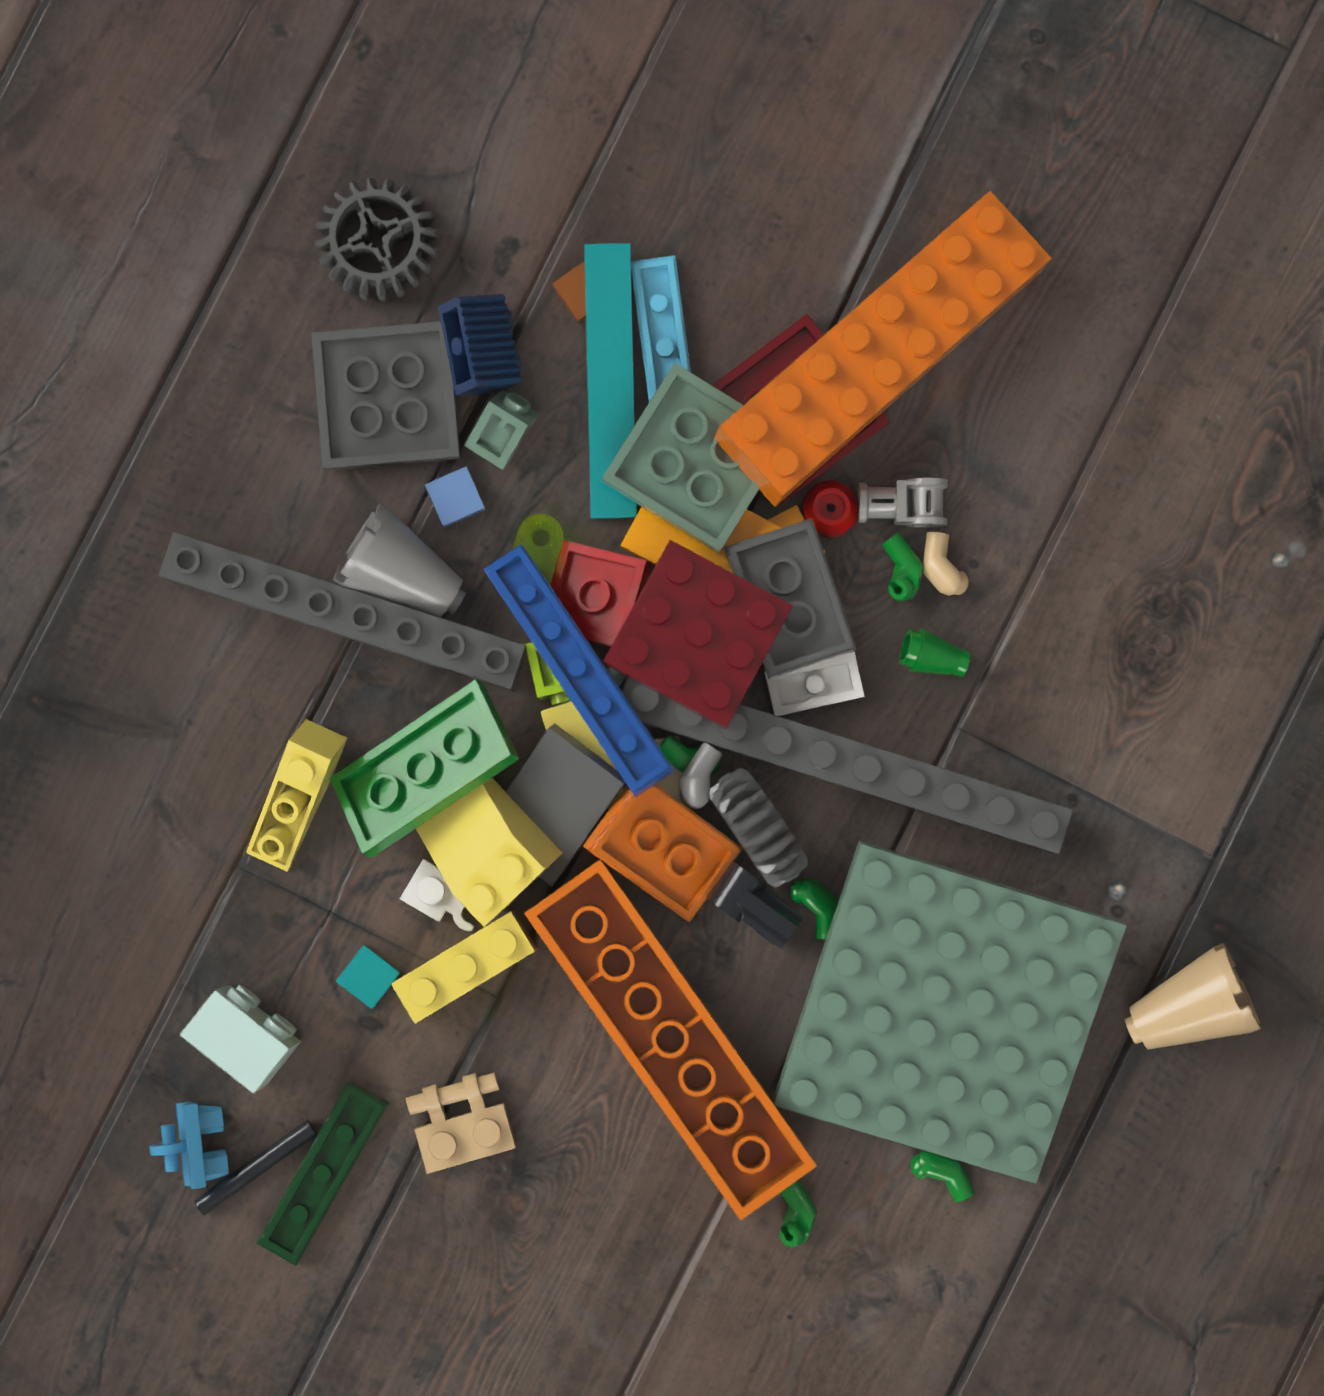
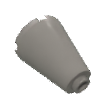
[333,503,466,618]

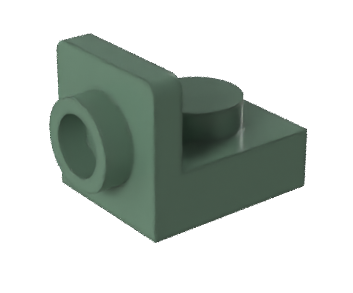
[464,391,539,470]

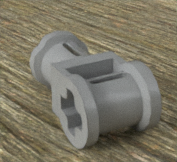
[857,478,948,528]

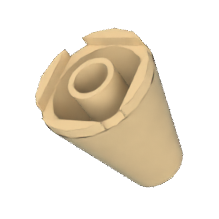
[1125,943,1261,1049]

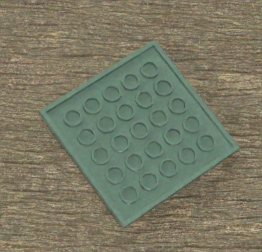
[772,840,1127,1184]

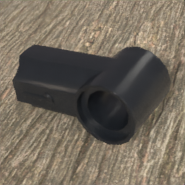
[706,861,804,948]

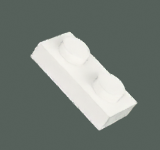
[764,652,865,716]

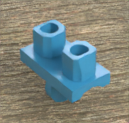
[149,1101,229,1189]

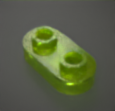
[512,513,564,585]

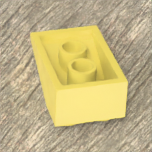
[416,778,563,927]

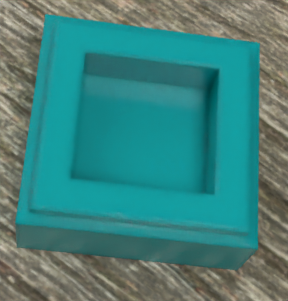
[335,944,401,1009]

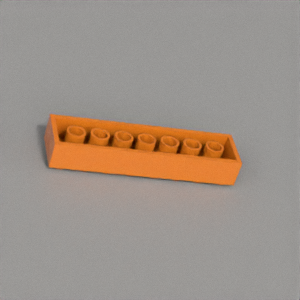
[713,191,1052,507]
[524,859,817,1221]

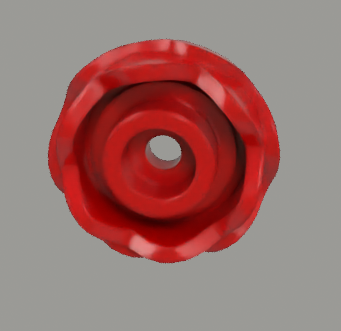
[802,480,859,538]

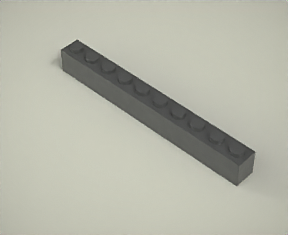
[622,677,1073,854]

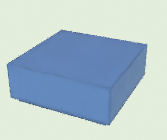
[425,466,486,528]

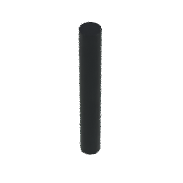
[194,1119,318,1216]

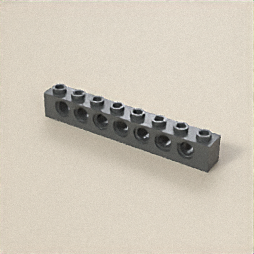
[159,532,527,692]

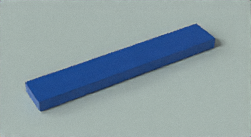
[483,544,674,797]

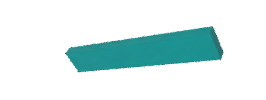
[584,243,637,519]

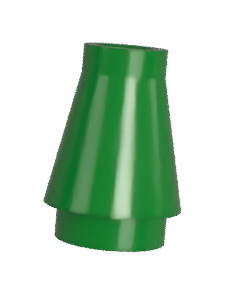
[899,628,970,677]

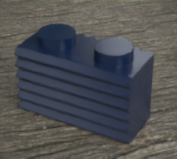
[438,294,522,396]

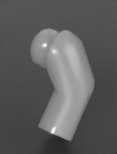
[679,742,722,809]

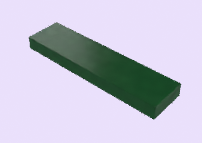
[256,1080,389,1266]

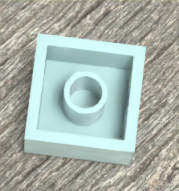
[180,984,301,1094]

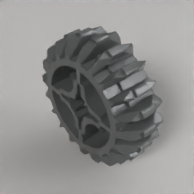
[315,177,439,301]
[709,768,807,888]

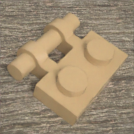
[406,1072,516,1174]

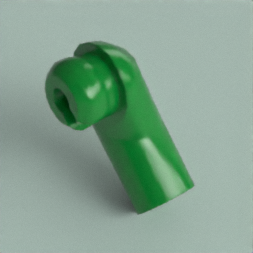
[881,532,923,601]
[659,734,722,775]
[790,878,838,939]
[910,1150,975,1203]
[779,1179,817,1247]

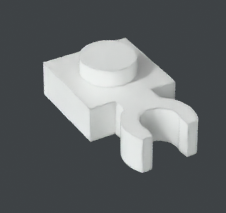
[400,859,475,931]

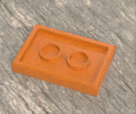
[583,784,743,923]

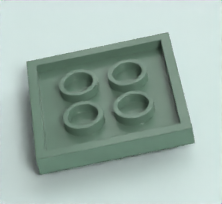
[601,363,759,554]

